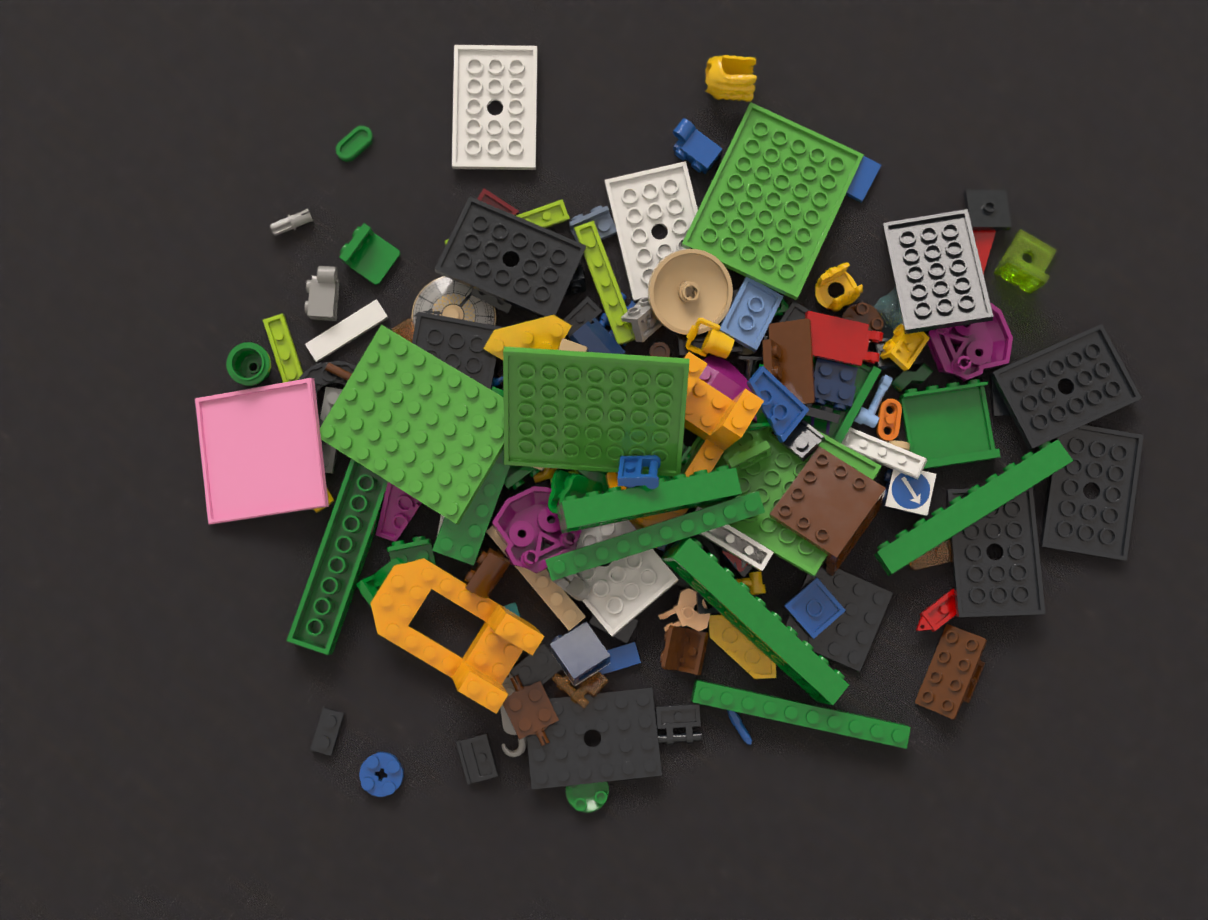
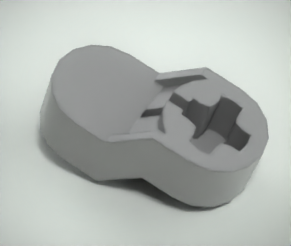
[549,574,590,601]

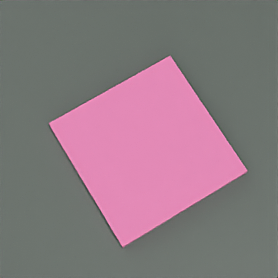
[195,378,329,524]

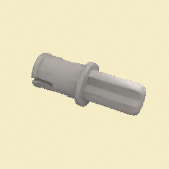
[270,208,313,235]

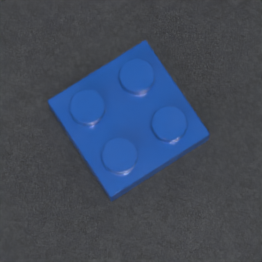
[784,578,846,639]

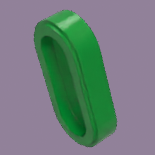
[336,126,373,162]

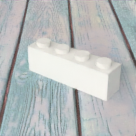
[695,507,774,571]

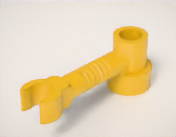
[735,572,766,595]

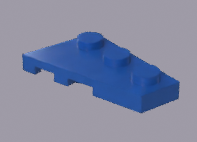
[747,366,809,443]

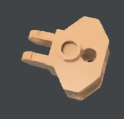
[658,588,710,631]

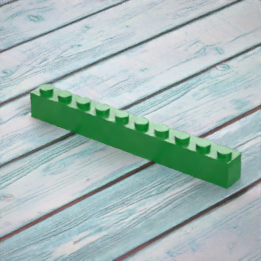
[874,440,1073,577]
[545,491,765,581]
[691,679,911,749]

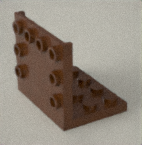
[770,446,886,576]

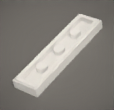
[305,299,388,363]
[841,427,927,480]

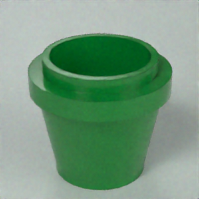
[226,342,271,386]

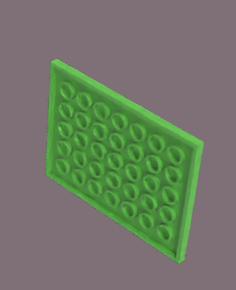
[681,102,864,300]
[320,325,504,524]
[503,346,690,476]
[680,421,882,577]

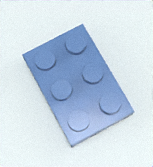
[719,277,784,352]

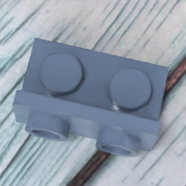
[569,206,617,242]

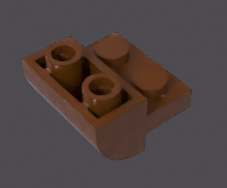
[464,548,511,598]

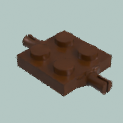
[502,675,559,747]

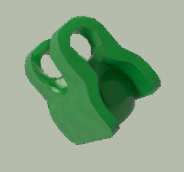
[548,470,603,514]

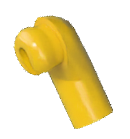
[533,468,558,483]

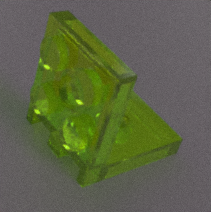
[994,229,1057,294]

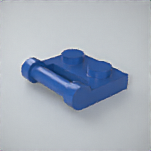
[617,455,661,489]

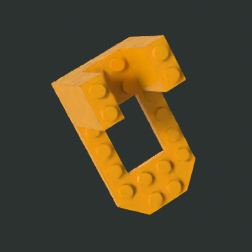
[605,352,764,527]
[370,558,544,714]

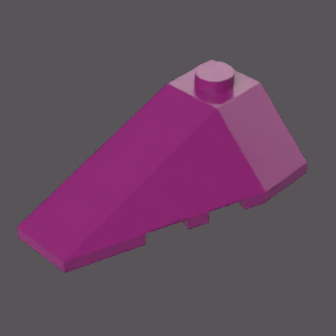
[699,355,757,423]

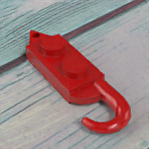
[916,588,956,632]

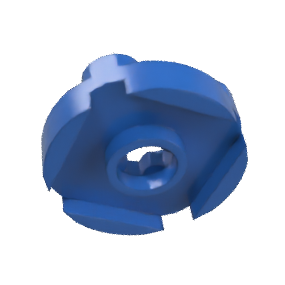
[359,752,404,797]

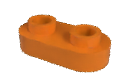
[876,399,902,441]

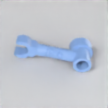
[854,374,893,428]

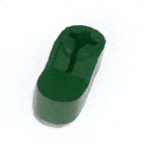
[891,362,934,392]

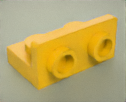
[880,324,929,371]

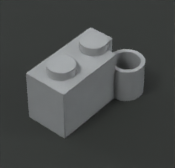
[305,266,340,321]

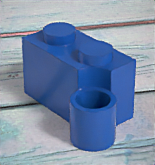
[673,118,722,174]

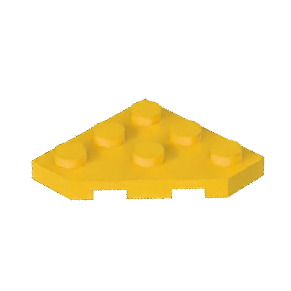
[483,315,572,360]
[708,615,776,679]

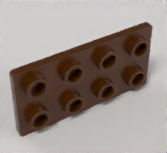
[762,318,815,404]
[915,624,987,720]

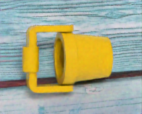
[686,318,735,359]

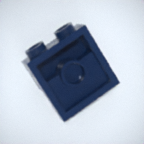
[813,358,858,411]

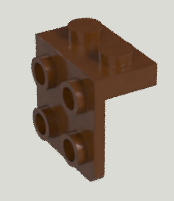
[660,625,709,675]

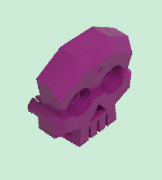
[927,303,1013,382]
[492,486,582,574]

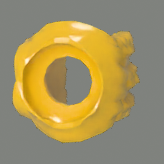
[705,55,757,102]
[815,262,863,312]

